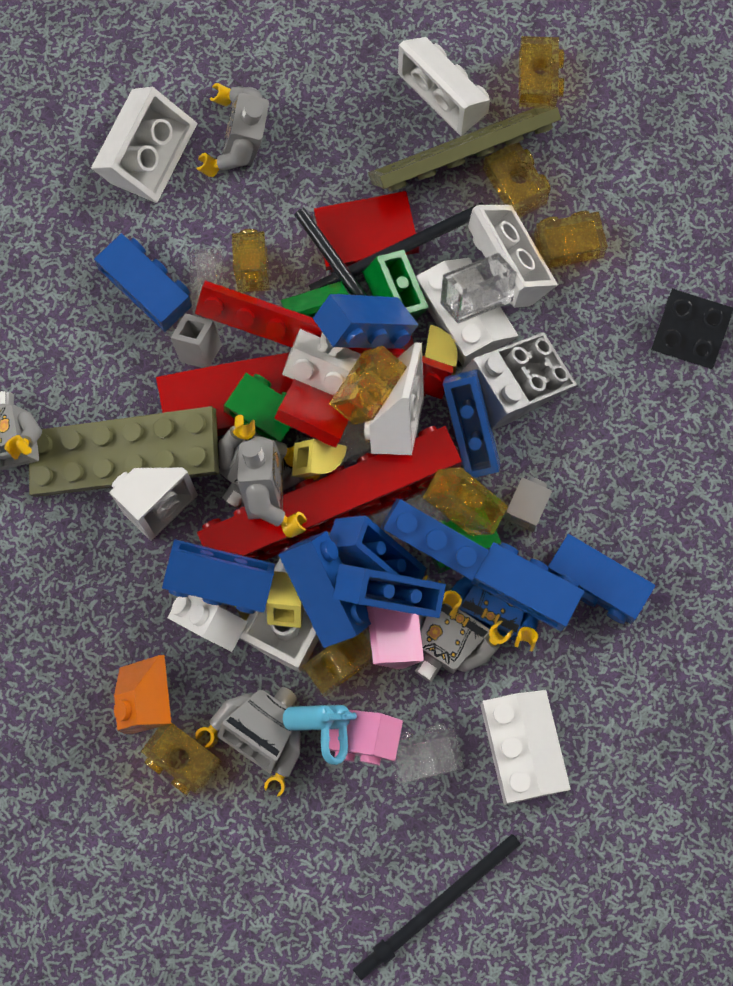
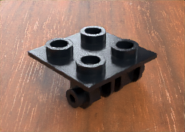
[651,288,733,369]

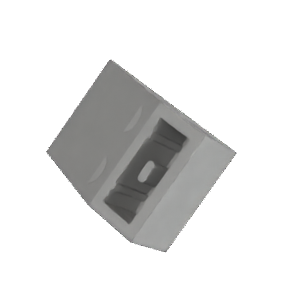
[460,332,577,430]

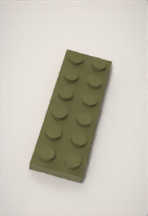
[368,106,561,191]
[29,406,219,497]

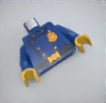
[442,576,539,651]

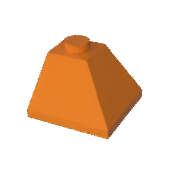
[114,655,172,734]

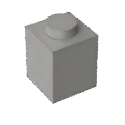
[171,313,222,368]
[504,477,553,532]

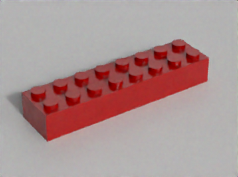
[197,426,462,561]

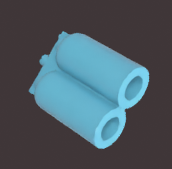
[283,705,357,765]

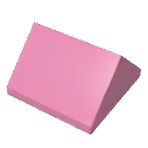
[367,606,424,669]

